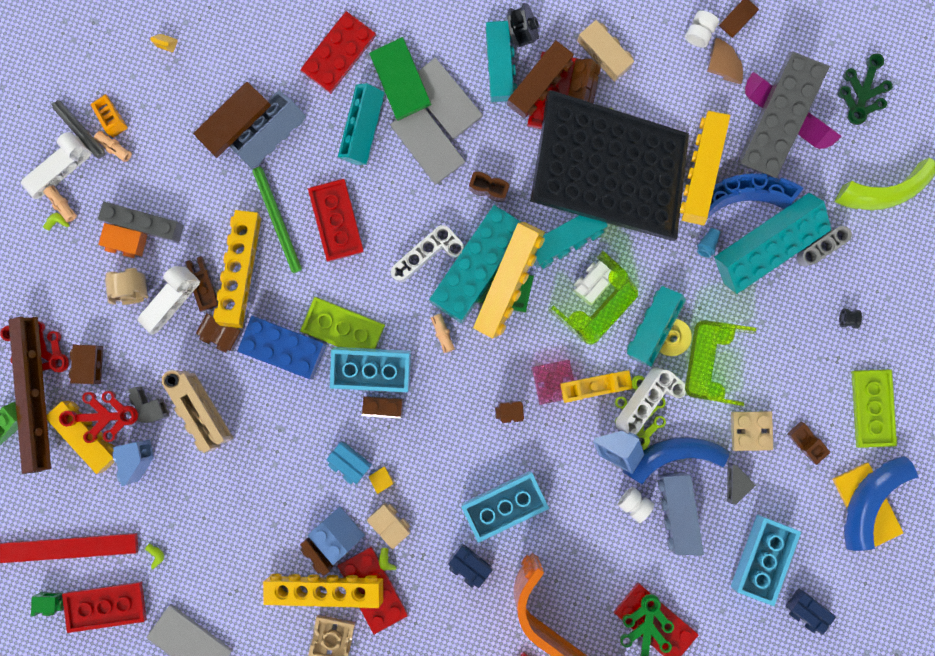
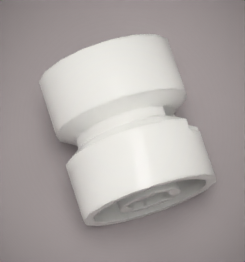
[685,10,719,48]
[617,486,655,523]

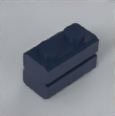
[448,543,493,589]
[786,589,836,635]

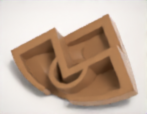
[707,38,743,85]

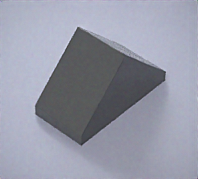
[727,463,756,504]

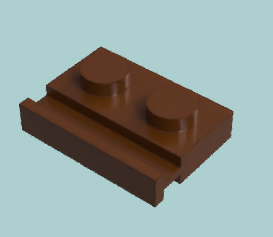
[300,537,333,576]

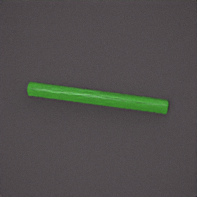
[252,167,302,273]

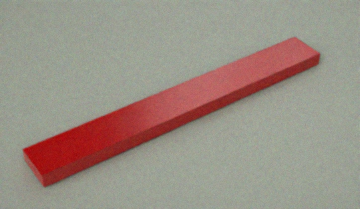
[0,533,138,563]

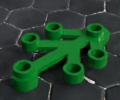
[620,594,674,656]

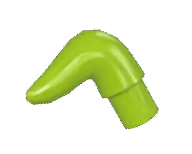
[43,213,70,231]
[145,543,165,569]
[379,548,397,570]

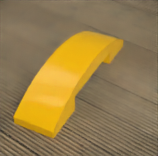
[560,370,633,403]

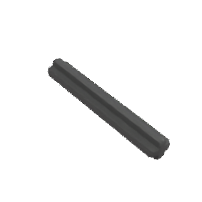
[52,100,105,159]

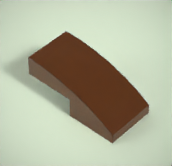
[719,0,759,38]
[787,422,831,465]

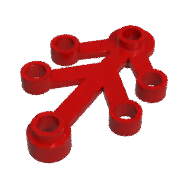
[0,322,69,373]
[59,391,138,443]

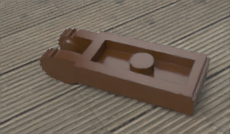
[186,256,218,312]

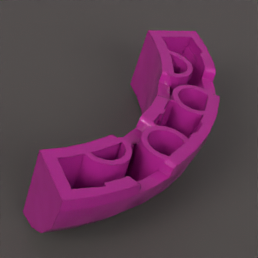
[745,72,842,149]

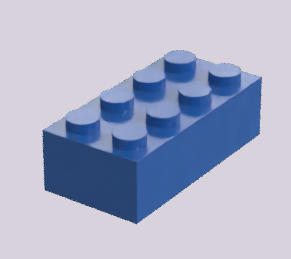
[237,315,327,380]

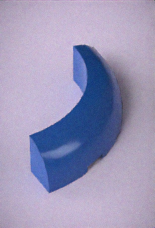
[707,174,804,219]
[622,437,730,485]
[844,456,919,551]

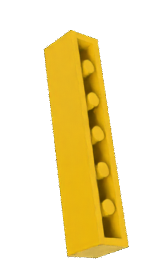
[679,111,731,226]
[473,222,545,339]

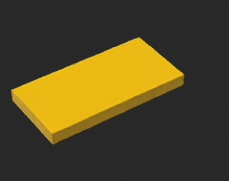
[832,462,903,547]

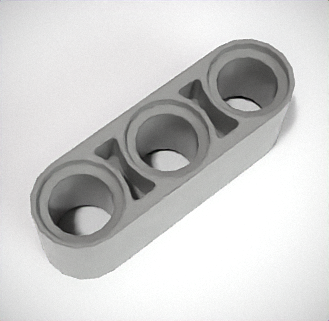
[797,226,852,267]

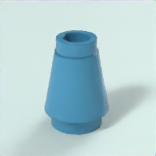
[697,228,720,258]

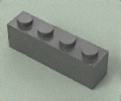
[98,201,184,243]

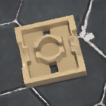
[731,411,773,451]
[308,615,356,656]

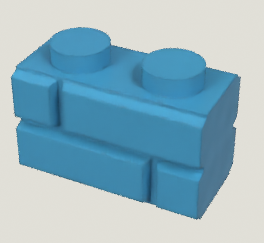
[326,441,372,484]

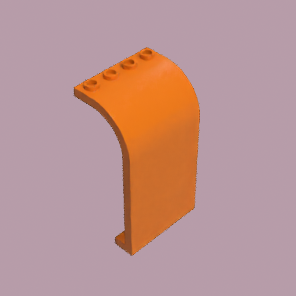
[514,552,587,656]

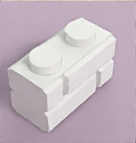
[573,261,617,306]

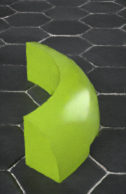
[834,157,935,211]

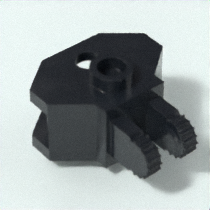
[507,3,539,48]

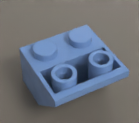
[113,440,154,486]

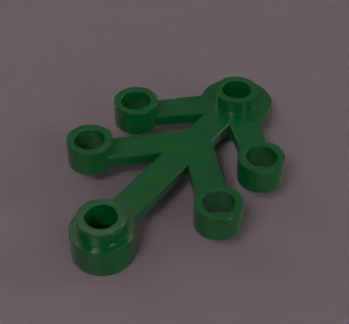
[837,53,893,125]

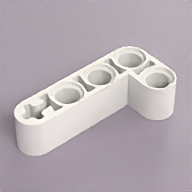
[21,132,92,199]
[391,225,464,283]
[137,266,200,335]
[616,367,687,434]

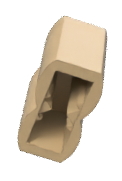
[367,503,411,549]

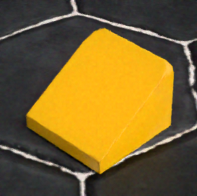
[150,34,178,52]
[368,466,395,494]

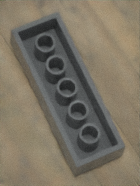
[738,51,830,178]

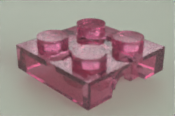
[531,360,574,405]

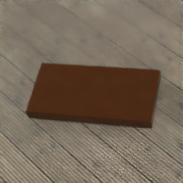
[193,82,272,158]

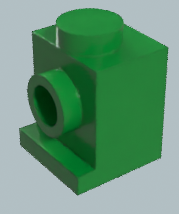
[30,592,64,616]

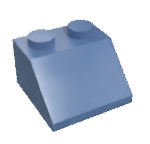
[593,431,644,474]
[307,506,365,565]

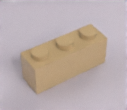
[577,20,634,82]

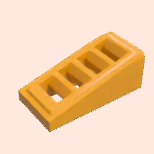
[90,94,128,138]

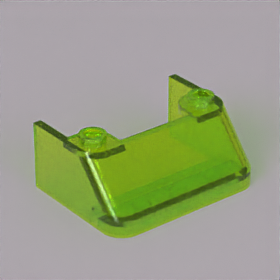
[548,251,638,345]
[685,320,756,407]

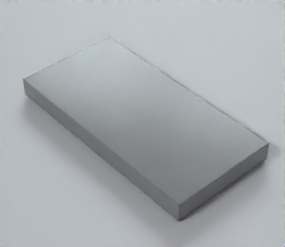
[418,57,483,140]
[390,109,465,185]
[146,604,233,656]

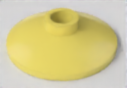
[660,319,692,356]

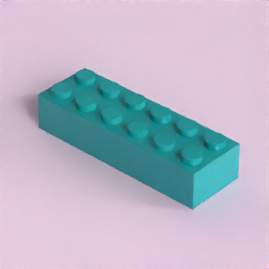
[714,193,831,294]
[429,205,521,324]

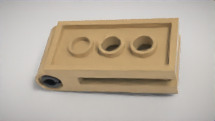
[162,370,234,453]

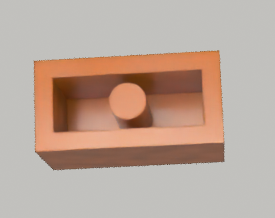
[98,223,148,258]

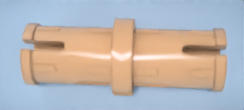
[94,131,132,162]
[43,185,77,222]
[431,313,455,353]

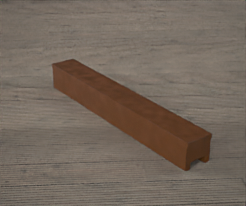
[8,316,51,474]

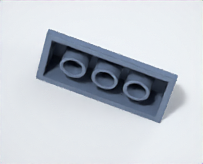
[229,90,307,169]
[658,471,704,556]

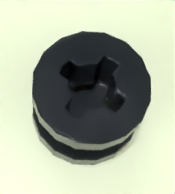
[839,308,862,329]

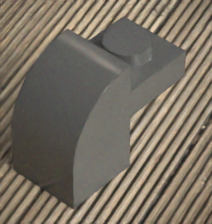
[128,387,170,423]

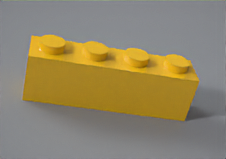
[47,401,115,474]

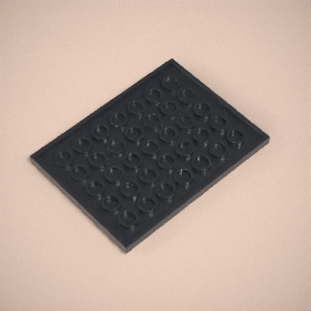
[530,90,689,241]

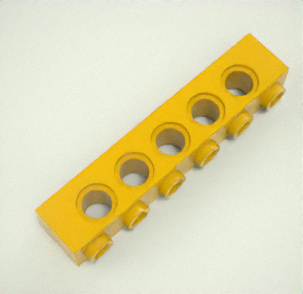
[214,210,261,328]
[263,573,383,608]

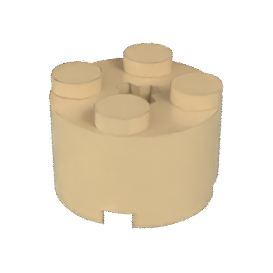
[105,268,148,305]

